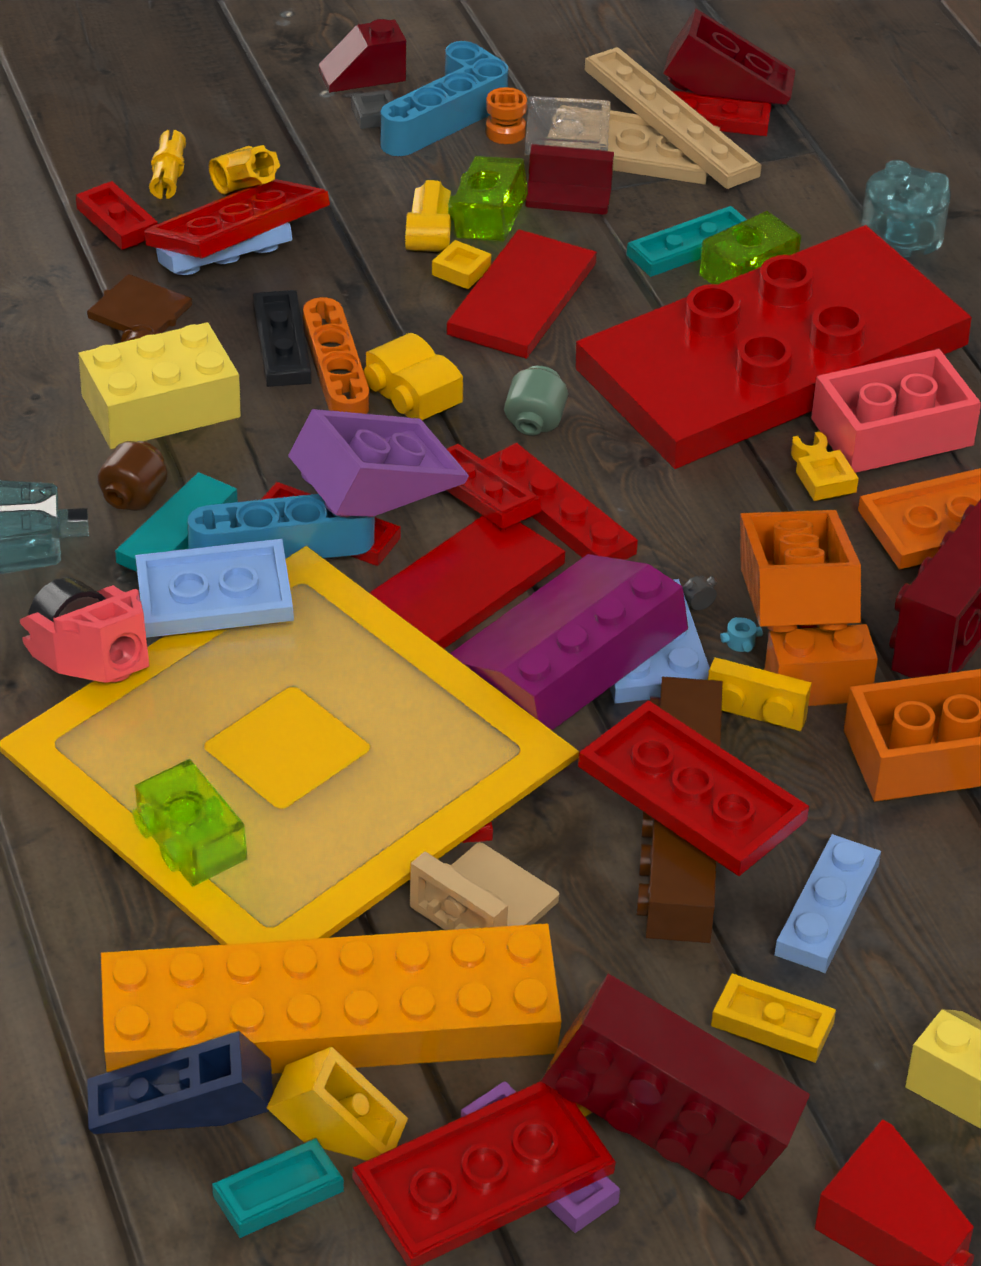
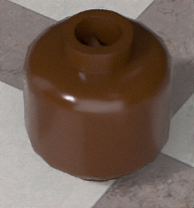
[97,441,167,511]

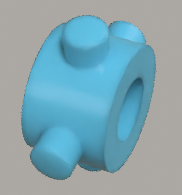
[720,617,763,652]

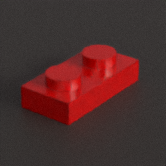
[76,181,158,250]

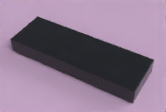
[253,290,311,387]

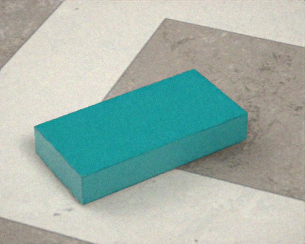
[212,1138,344,1238]

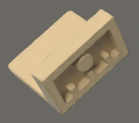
[410,842,559,930]

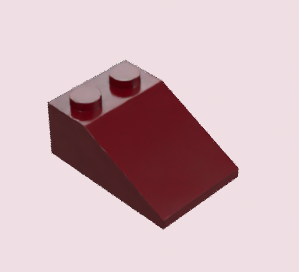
[663,8,796,105]

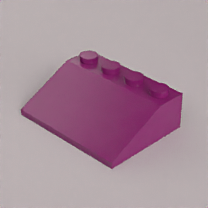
[450,554,688,730]

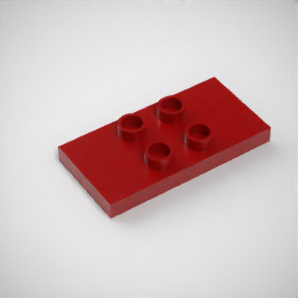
[576,225,972,469]

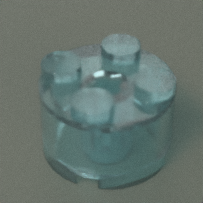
[861,160,951,257]

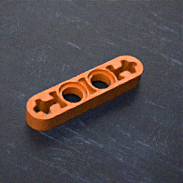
[303,297,369,414]

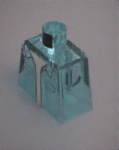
[0,480,89,574]

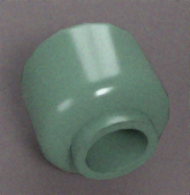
[504,365,568,436]

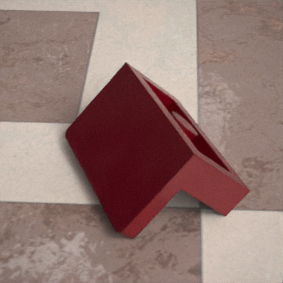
[525,144,614,215]

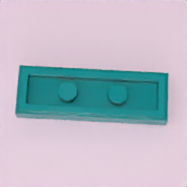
[626,206,756,277]
[115,472,238,572]

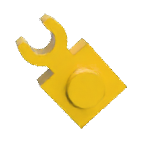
[791,431,859,501]

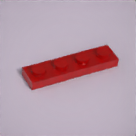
[483,443,638,560]

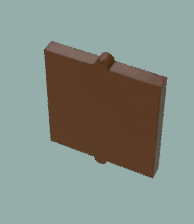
[87,274,192,333]

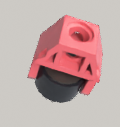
[20,577,149,683]

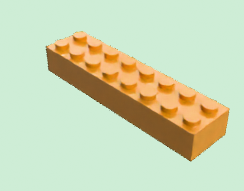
[101,923,562,1074]

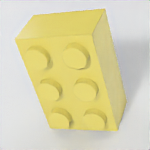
[79,322,241,449]

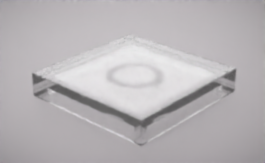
[525,96,610,155]

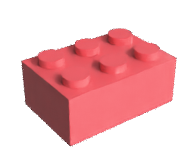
[811,349,981,473]

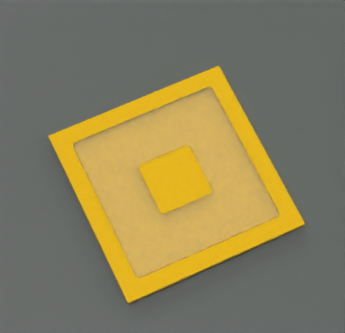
[0,546,579,945]

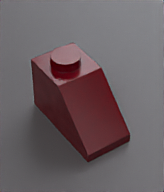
[319,19,406,93]

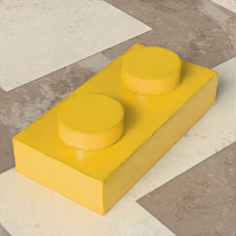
[708,657,812,731]
[711,973,836,1063]

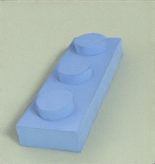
[156,222,293,275]
[775,834,881,973]

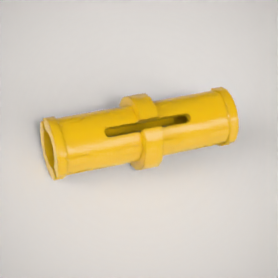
[149,130,186,199]

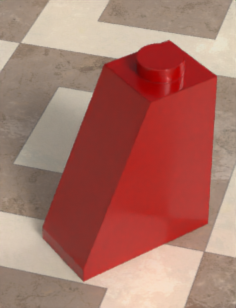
[815,1119,974,1266]

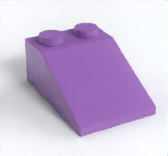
[288,409,469,518]

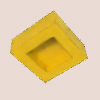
[432,240,491,289]

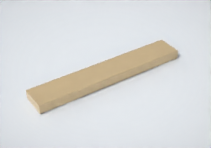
[585,47,761,189]

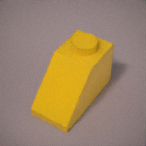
[266,1046,408,1161]

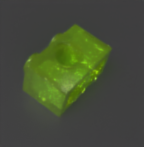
[448,156,528,241]
[699,211,801,284]
[133,758,248,887]

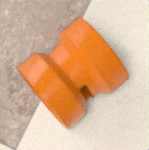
[485,87,527,144]

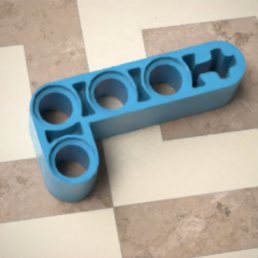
[380,41,509,156]
[188,494,375,559]

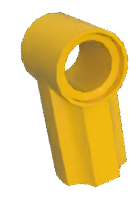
[209,145,280,195]
[405,180,451,252]

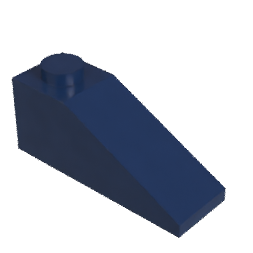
[87,1031,273,1134]

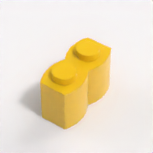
[364,333,463,420]

